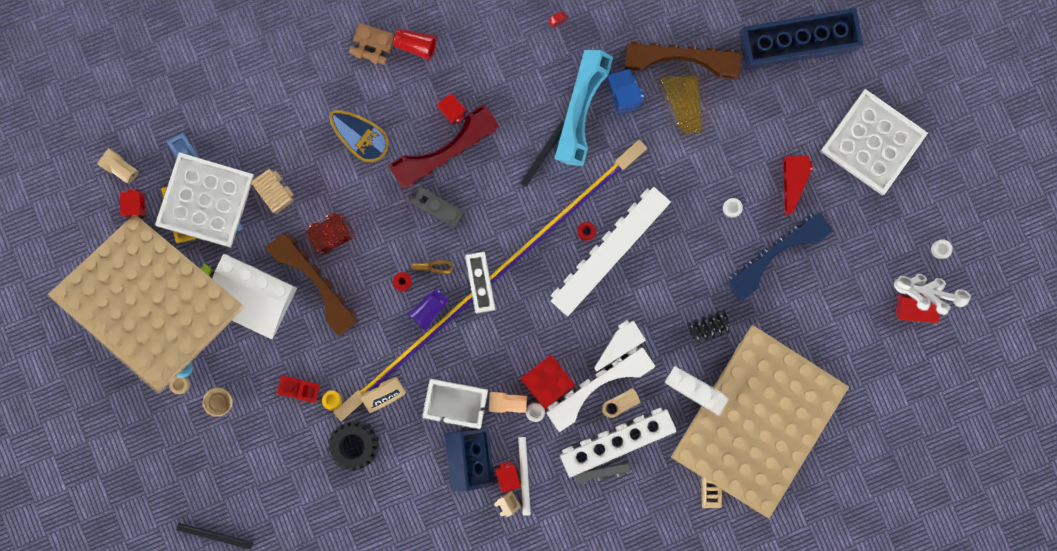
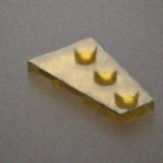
[660,75,702,134]

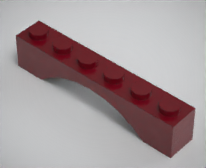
[388,103,499,188]

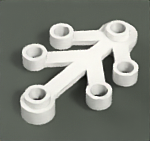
[894,274,971,315]

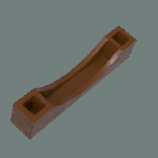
[624,41,741,80]
[265,233,358,337]

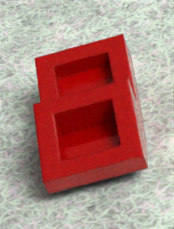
[276,375,320,403]

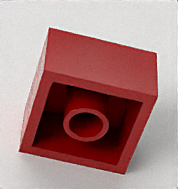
[521,354,575,409]

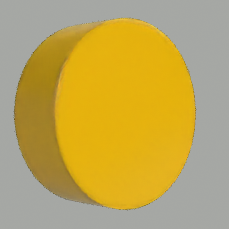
[322,391,343,411]

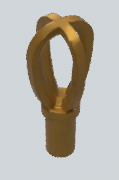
[412,260,453,274]

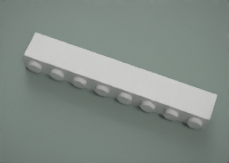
[551,187,671,317]

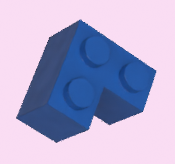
[607,69,644,115]

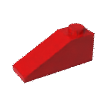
[783,155,813,216]

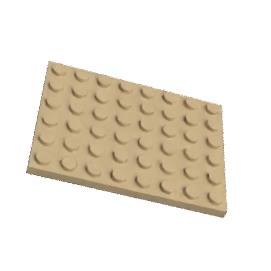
[48,215,244,393]
[671,325,849,518]

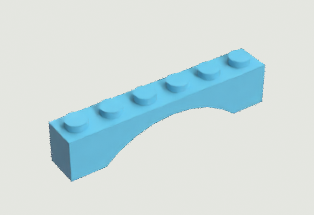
[554,50,613,166]

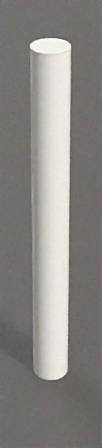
[518,437,531,515]

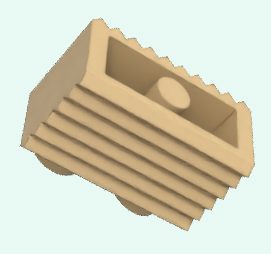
[251,169,294,214]

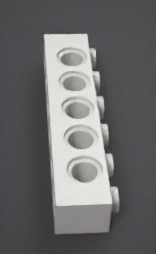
[560,408,677,478]

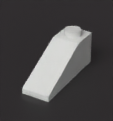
[594,320,646,371]

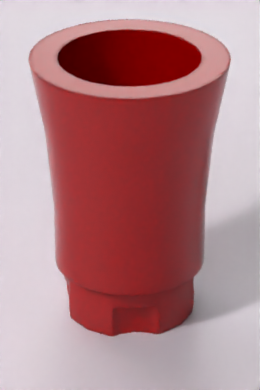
[393,29,437,61]

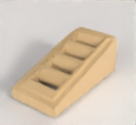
[701,477,722,508]

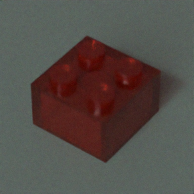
[305,212,356,255]

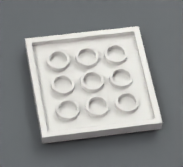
[820,89,928,195]
[155,153,254,248]

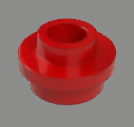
[577,222,596,241]
[393,272,412,291]

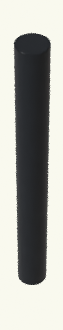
[520,120,565,187]
[176,523,254,550]

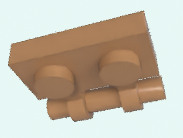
[349,23,395,65]

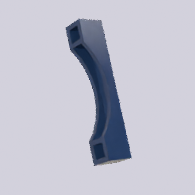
[725,212,834,301]

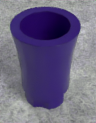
[406,289,449,331]

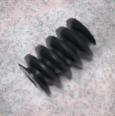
[687,310,730,344]

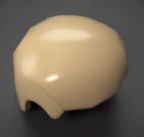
[203,387,233,416]

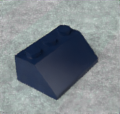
[445,428,495,492]

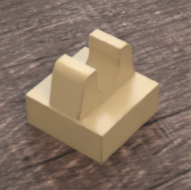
[495,490,521,517]

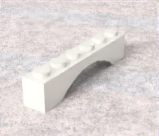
[546,347,656,432]

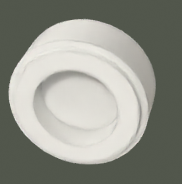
[723,198,743,218]
[931,240,952,259]
[526,402,545,422]

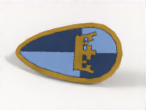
[329,110,389,162]

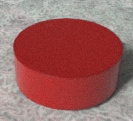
[548,12,568,28]

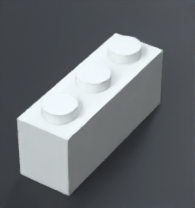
[465,252,496,314]
[665,366,729,416]

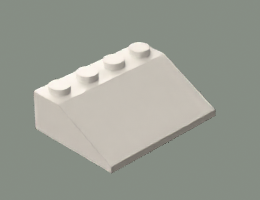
[213,254,297,339]

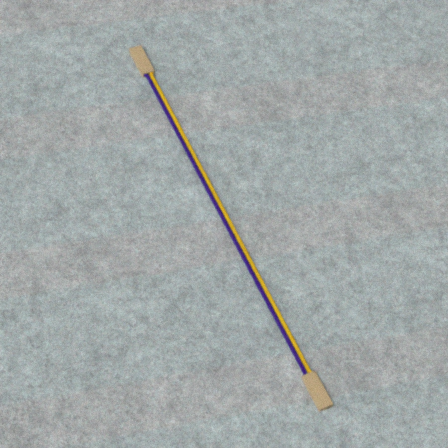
[333,139,648,422]

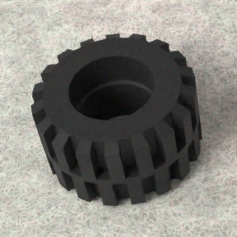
[328,421,379,471]

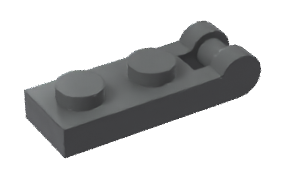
[409,186,465,229]
[576,462,630,485]

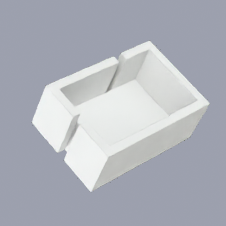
[423,379,488,429]

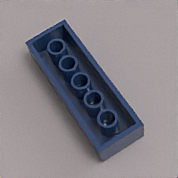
[739,8,863,70]

